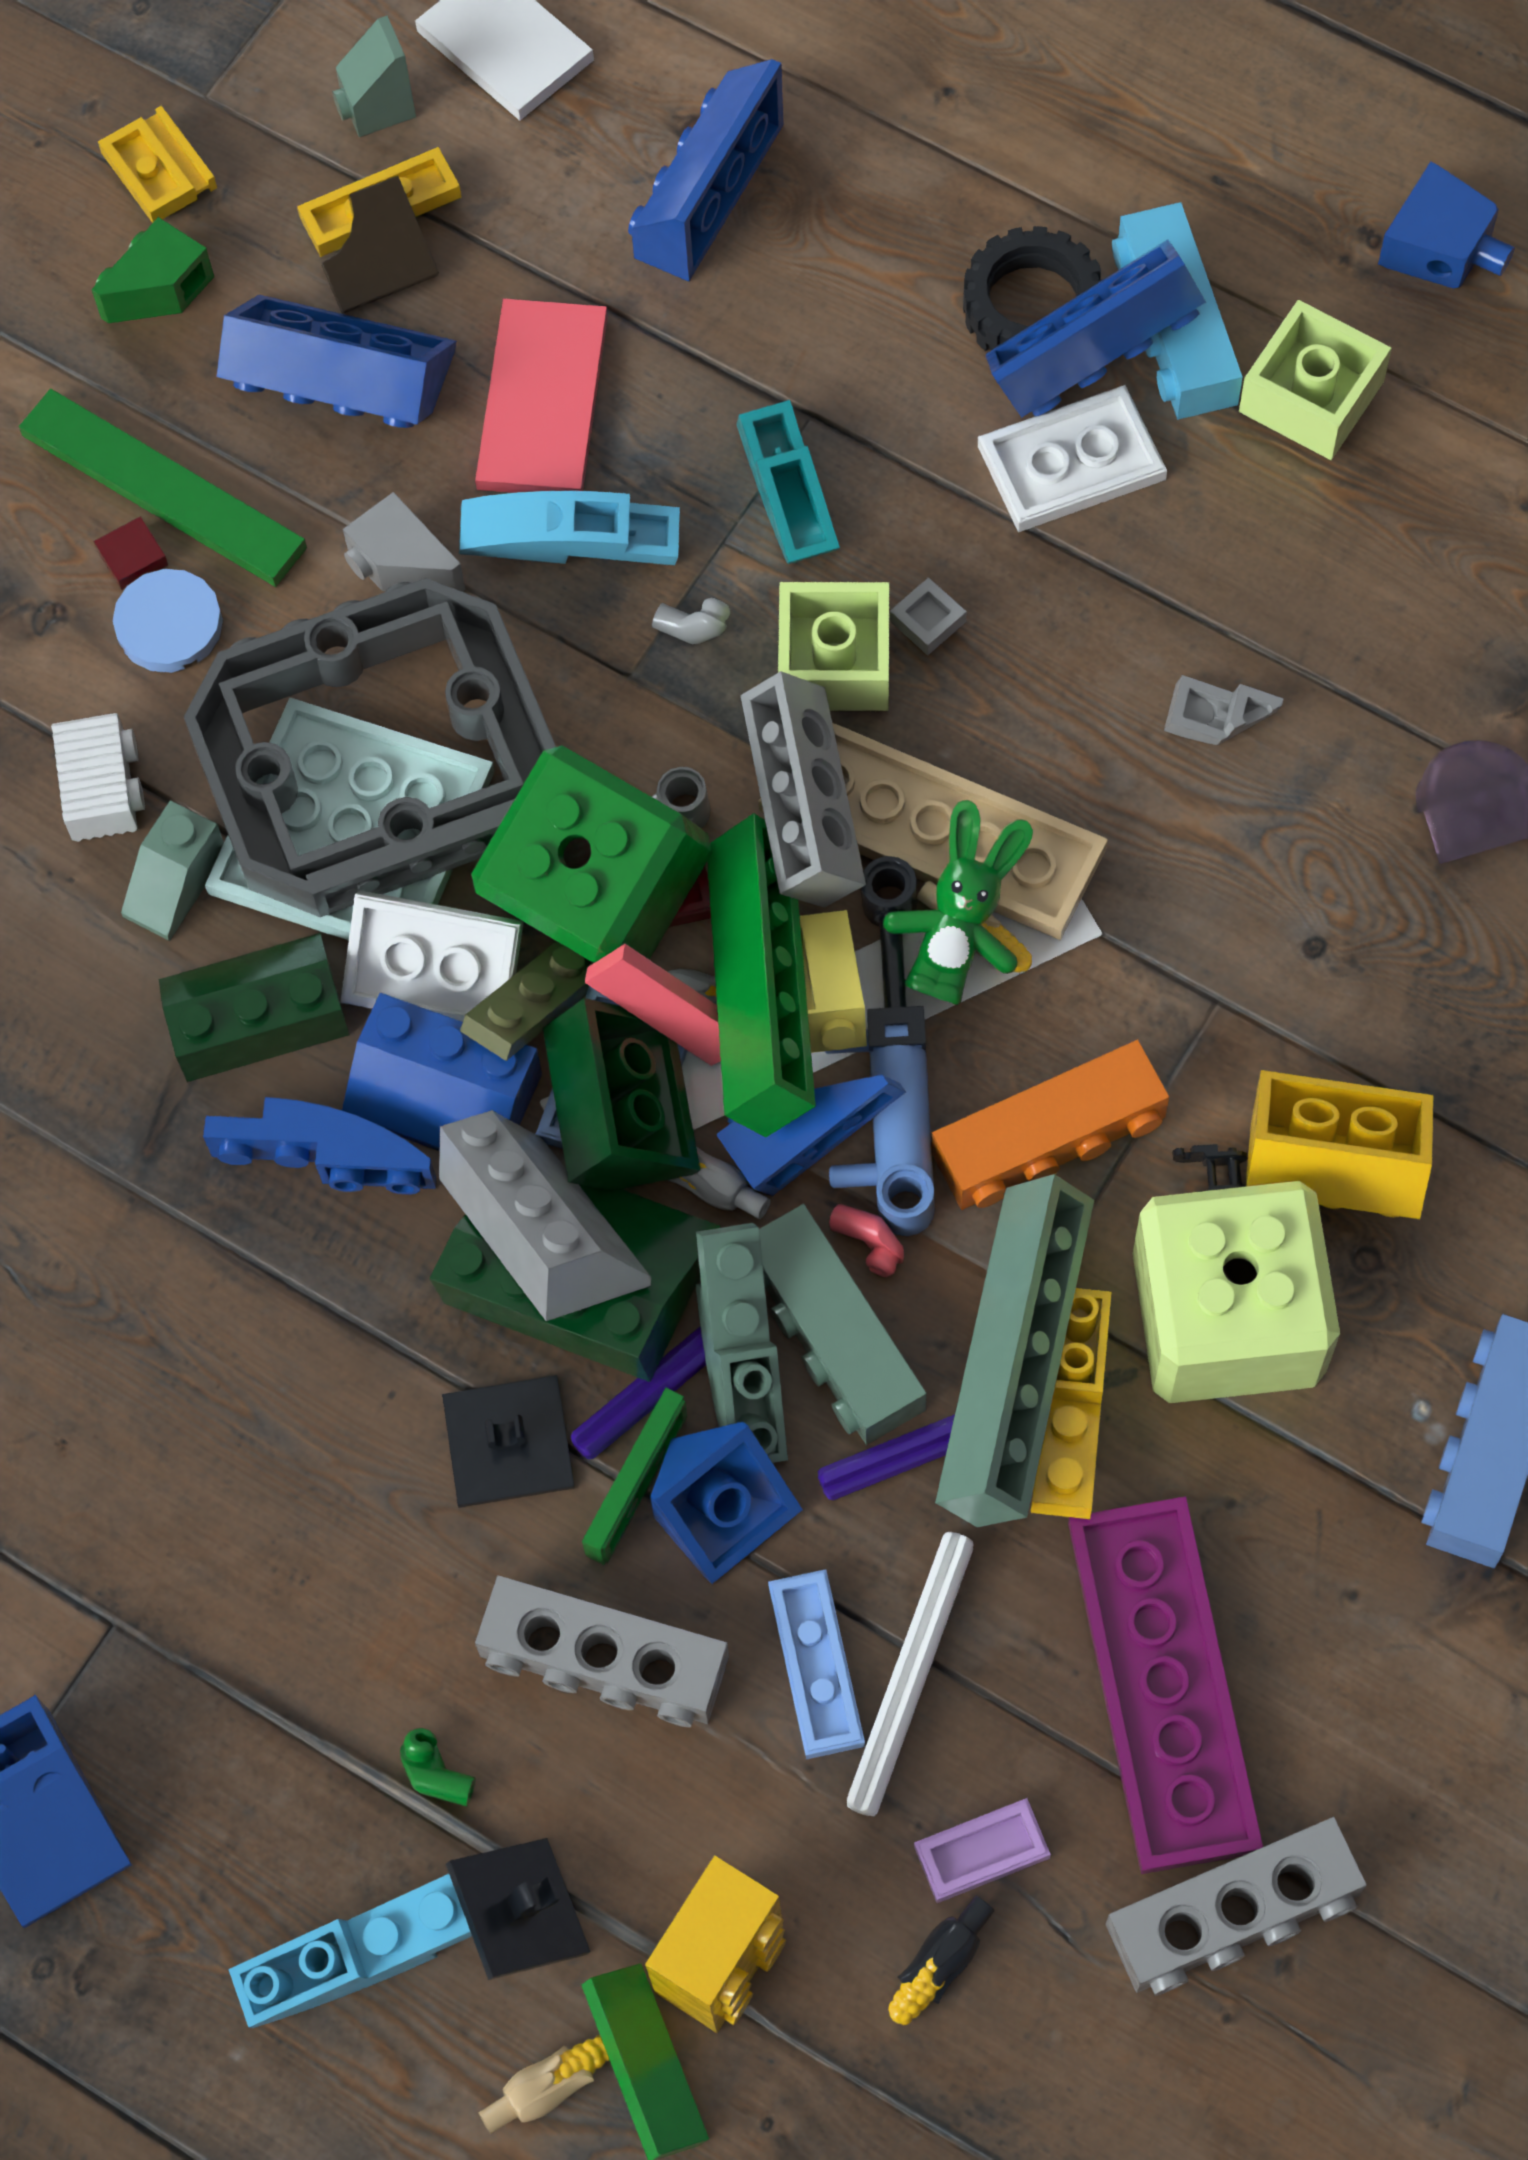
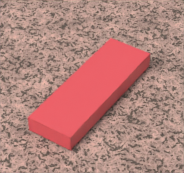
[585,944,721,1066]

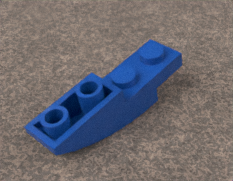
[203,1097,437,1195]

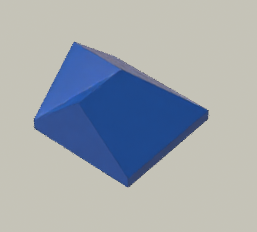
[650,1421,803,1584]

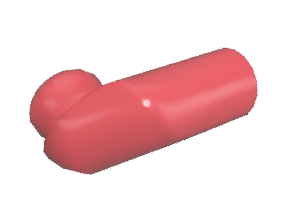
[829,1204,904,1277]

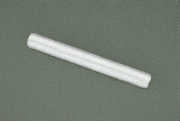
[847,1532,974,1816]

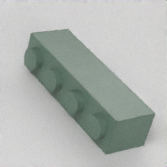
[759,1203,927,1446]

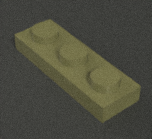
[460,941,593,1061]

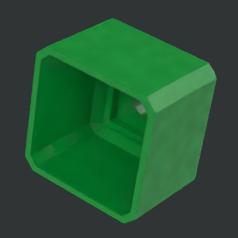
[471,745,712,963]

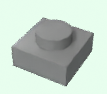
[890,577,967,655]

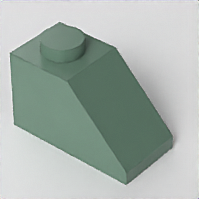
[332,16,416,137]
[121,800,224,941]

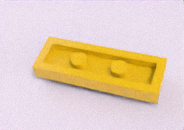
[297,147,462,257]

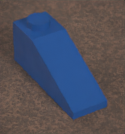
[716,1074,906,1196]

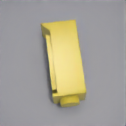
[800,910,867,1053]

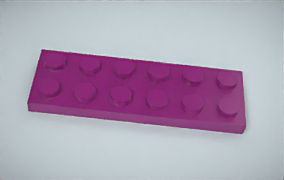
[1068,1496,1263,1874]

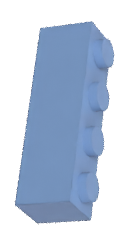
[1421,1314,1528,1568]

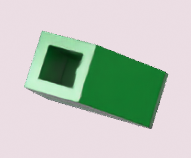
[91,217,214,323]

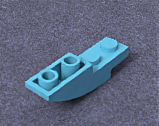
[459,491,680,566]
[228,1874,472,2028]

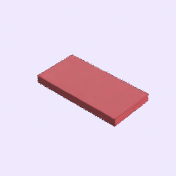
[475,299,608,493]

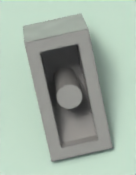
[343,492,466,592]

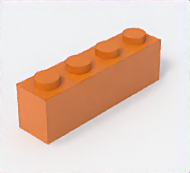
[931,1039,1169,1210]

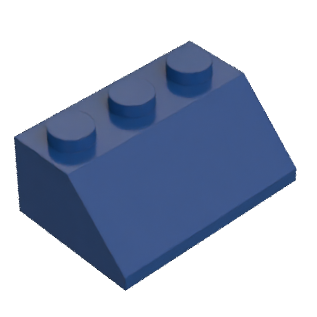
[342,993,542,1151]

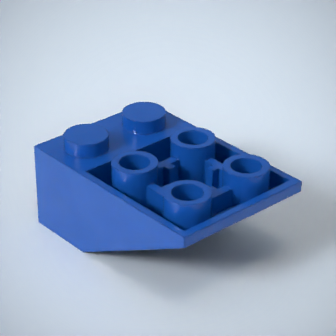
[0,1695,132,1928]

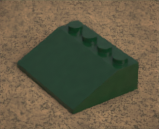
[429,1184,721,1382]

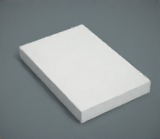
[415,0,594,121]
[978,385,1167,533]
[341,890,524,1022]

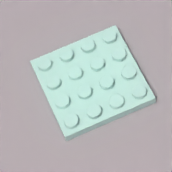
[205,697,495,940]

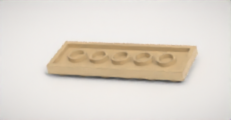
[758,723,1108,940]

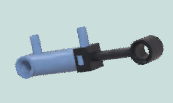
[824,856,935,1236]

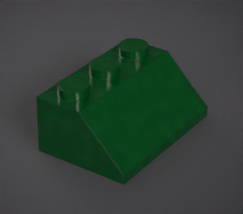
[158,933,350,1082]
[543,998,701,1190]

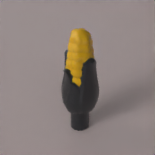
[888,1895,995,2025]

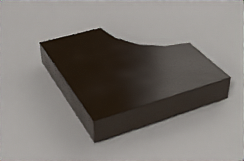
[321,175,439,314]

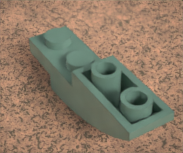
[696,1223,788,1463]

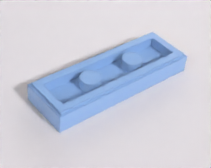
[768,1569,865,1759]

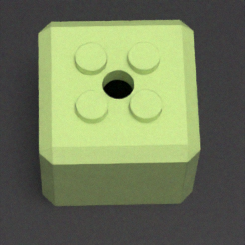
[1132,1181,1340,1403]

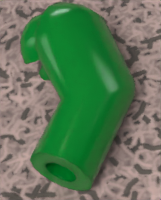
[400,1728,476,1807]

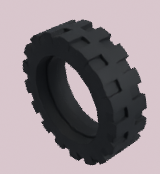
[963,226,1102,351]

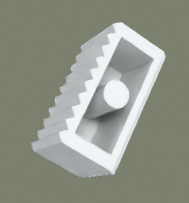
[51,713,145,842]

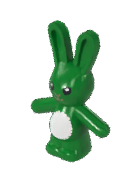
[883,800,1033,1005]

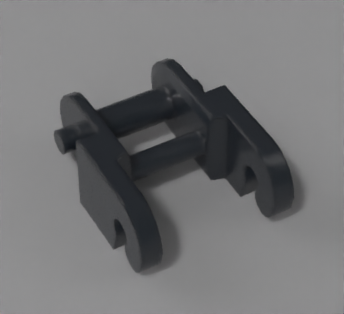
[1172,1144,1248,1194]

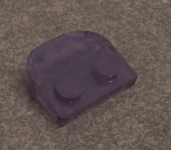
[1416,741,1528,864]

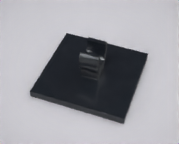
[442,1375,575,1508]
[446,1838,591,1980]

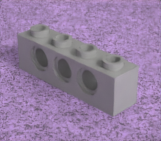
[740,671,866,908]
[475,1575,729,1727]
[1105,1817,1366,1996]

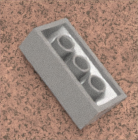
[439,1110,651,1321]

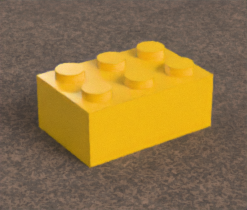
[1246,1070,1433,1219]
[645,1855,786,2033]

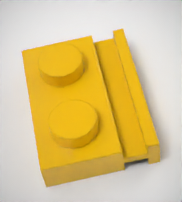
[98,106,217,223]

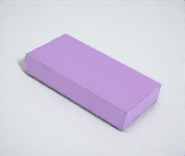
[914,1798,1051,1903]

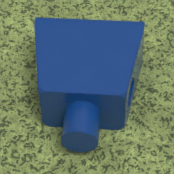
[1378,161,1515,289]

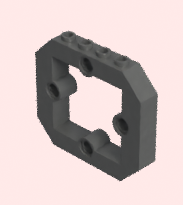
[184,578,556,917]

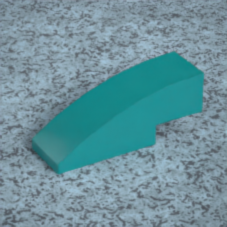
[736,400,840,565]

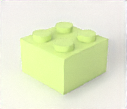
[1239,300,1392,461]
[778,582,889,711]

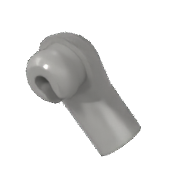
[652,598,730,644]

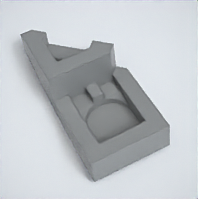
[1164,675,1284,745]

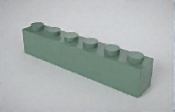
[935,1174,1094,1527]

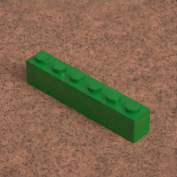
[707,813,816,1138]

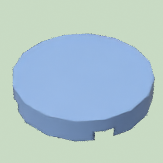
[113,569,223,673]

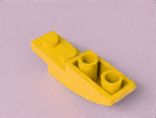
[1031,1288,1112,1519]

